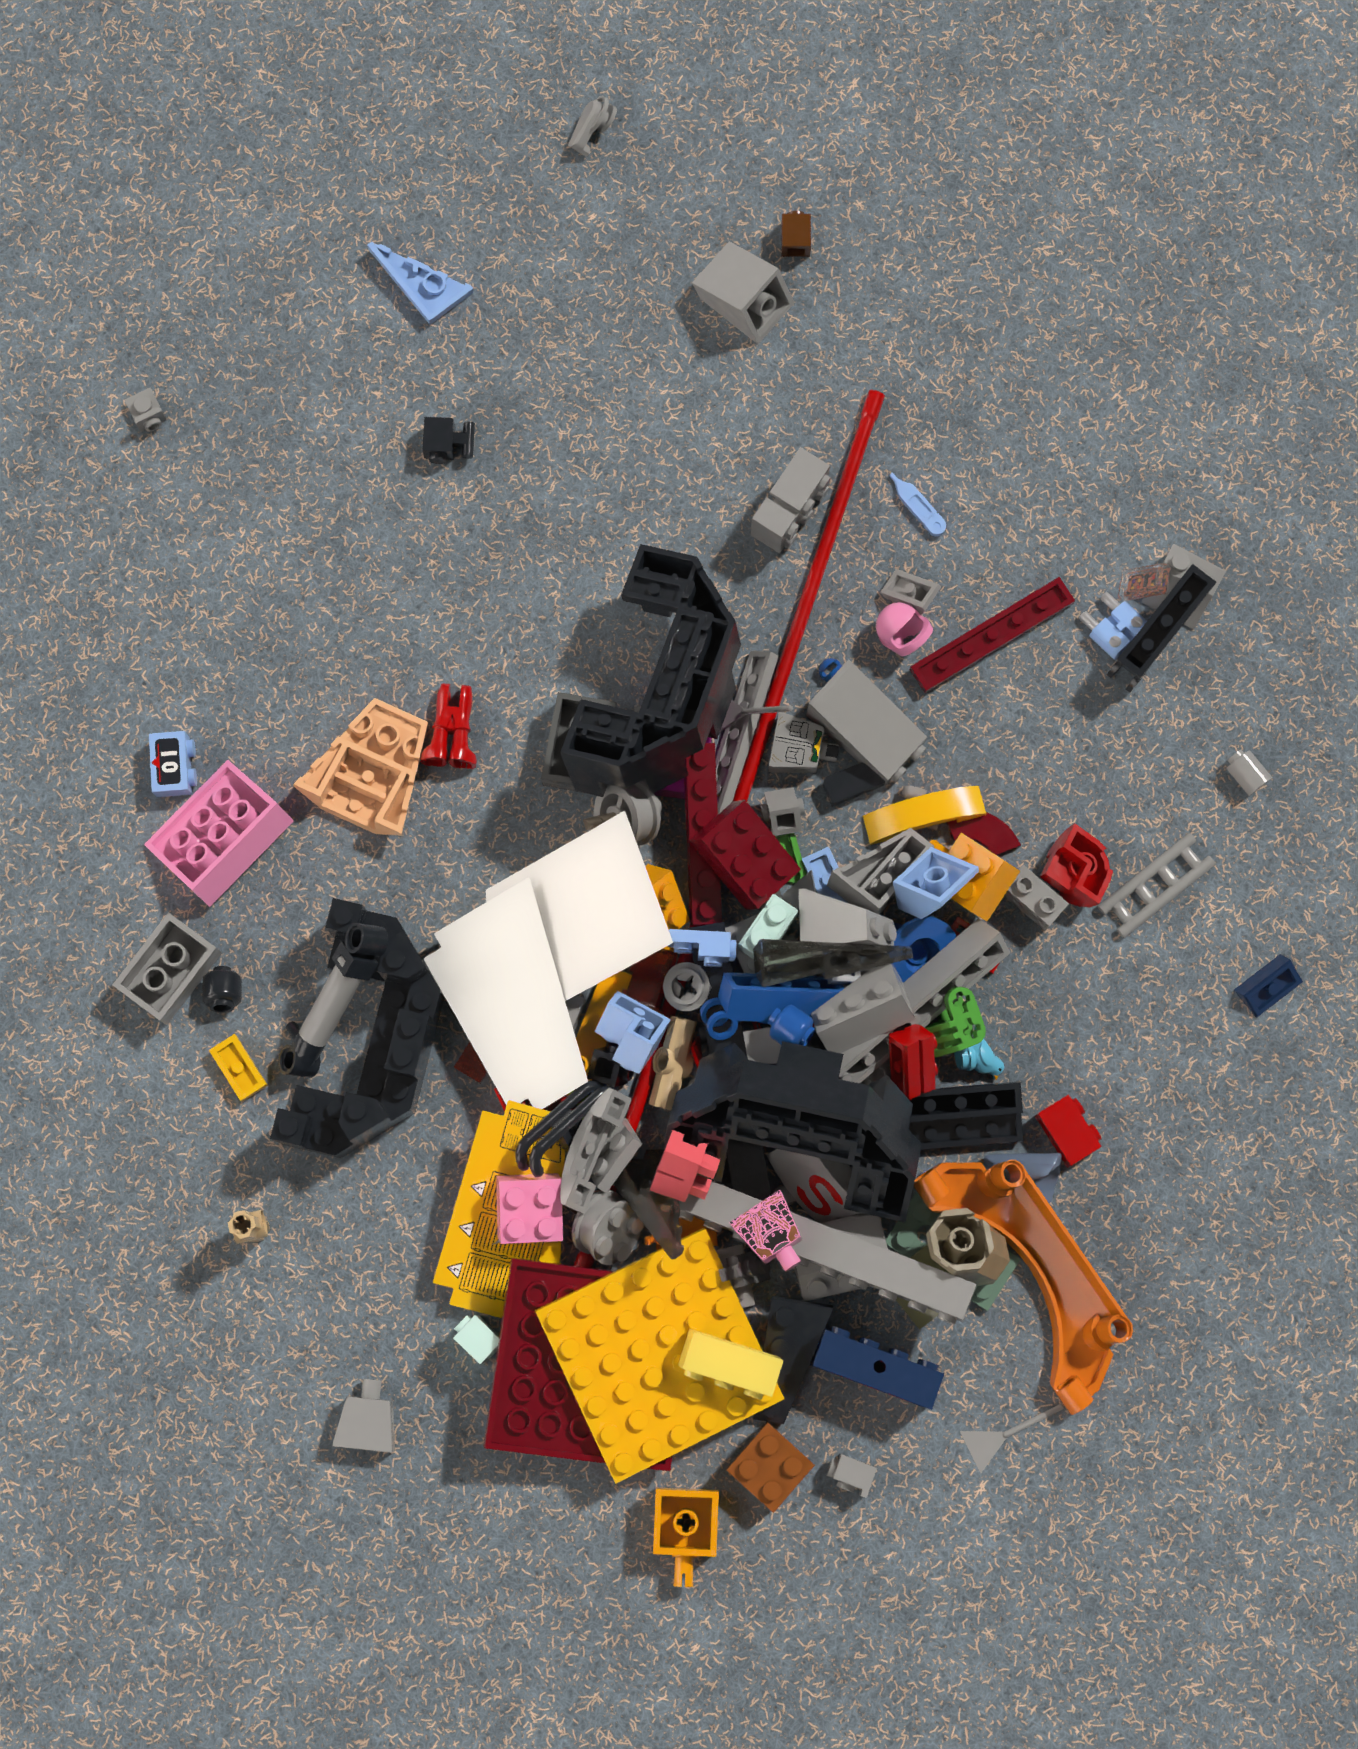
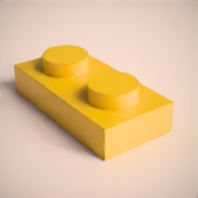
[209,1034,268,1102]

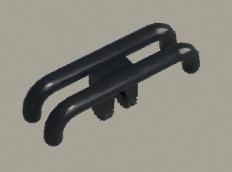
[515,1080,619,1177]

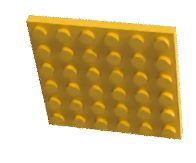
[535,1228,784,1484]

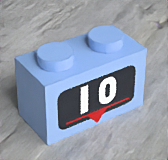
[149,731,197,797]

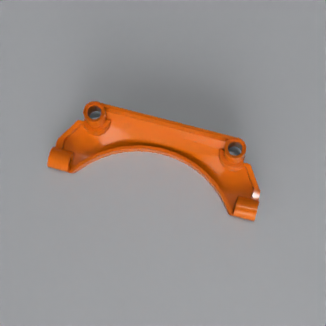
[914,1160,1133,1415]

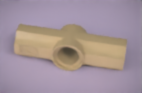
[649,1016,697,1110]
[227,1209,270,1244]

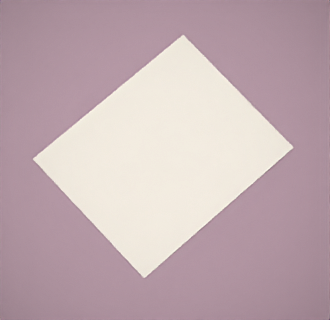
[486,811,673,1001]

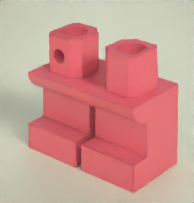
[650,1130,720,1202]

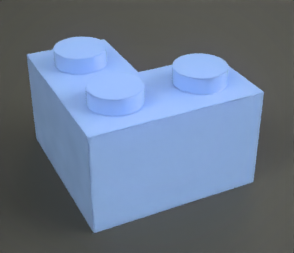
[594,991,671,1074]

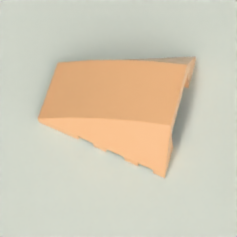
[293,698,428,836]

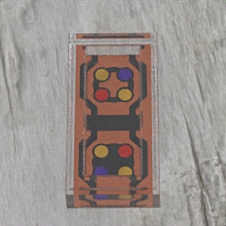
[1118,563,1171,601]

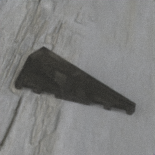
[753,939,913,987]
[613,1149,684,1259]

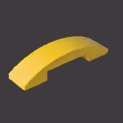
[863,786,986,845]

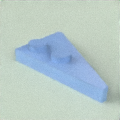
[367,242,474,325]

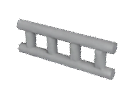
[1097,833,1216,938]

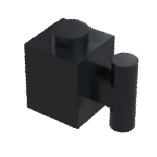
[422,417,475,464]

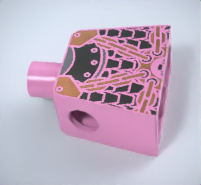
[729,1190,802,1272]

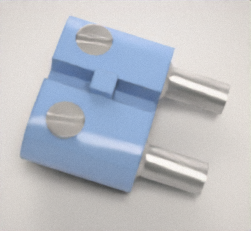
[1079,592,1147,660]

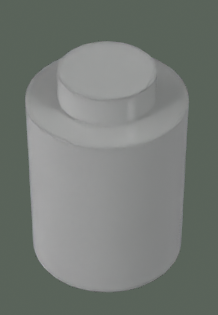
[1226,749,1273,796]

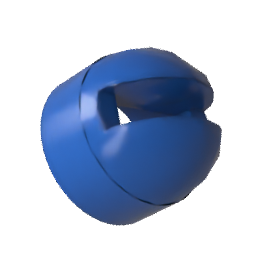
[819,658,842,682]

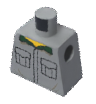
[768,712,839,773]

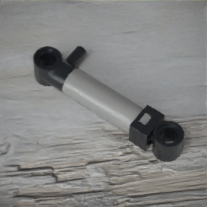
[278,923,389,1078]

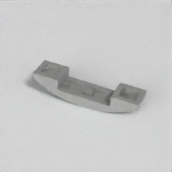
[560,1088,632,1214]

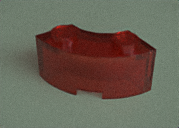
[622,948,677,1015]

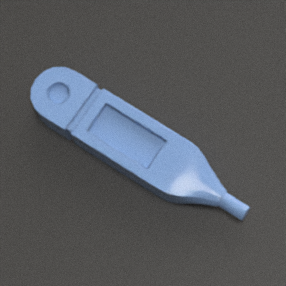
[889,473,946,537]

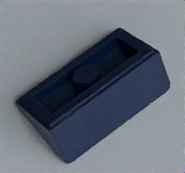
[1234,954,1303,1018]

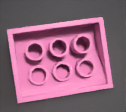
[144,760,294,907]

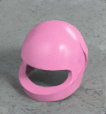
[876,602,933,656]

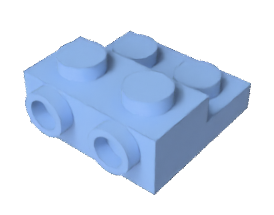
[668,929,736,967]

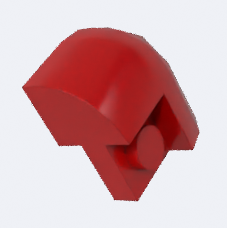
[1040,823,1113,908]

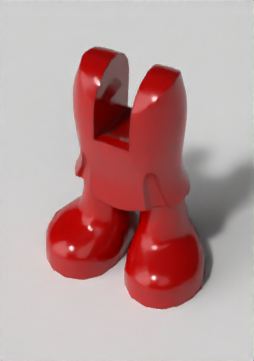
[420,683,477,769]

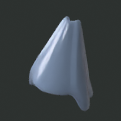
[983,1153,1062,1203]

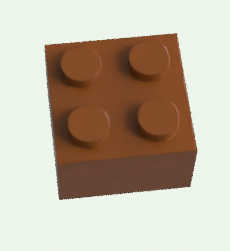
[726,1422,815,1513]

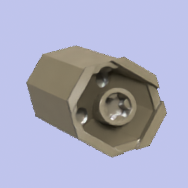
[926,1208,1010,1286]

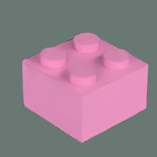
[496,1173,563,1244]

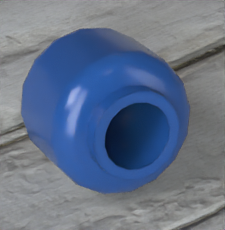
[768,1005,816,1046]

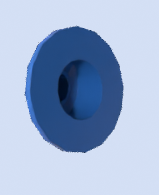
[880,914,956,983]

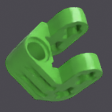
[925,987,986,1058]

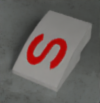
[767,1149,859,1223]

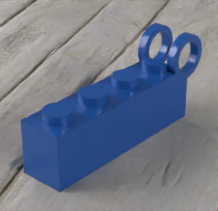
[700,973,845,1040]

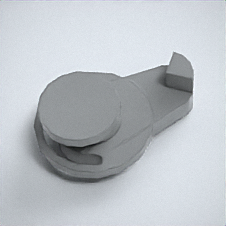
[568,95,617,157]

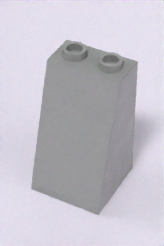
[806,659,927,786]

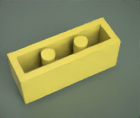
[678,1328,784,1399]

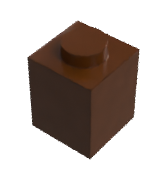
[781,211,811,257]

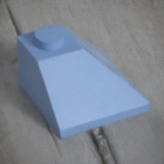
[893,847,979,919]

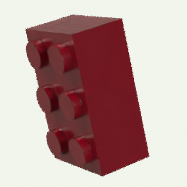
[690,800,801,910]

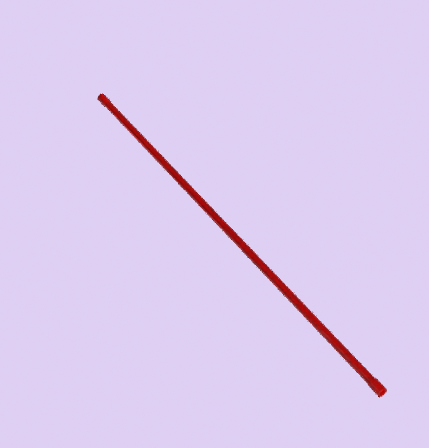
[573,390,885,1268]

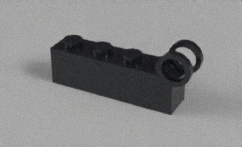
[1107,564,1216,693]

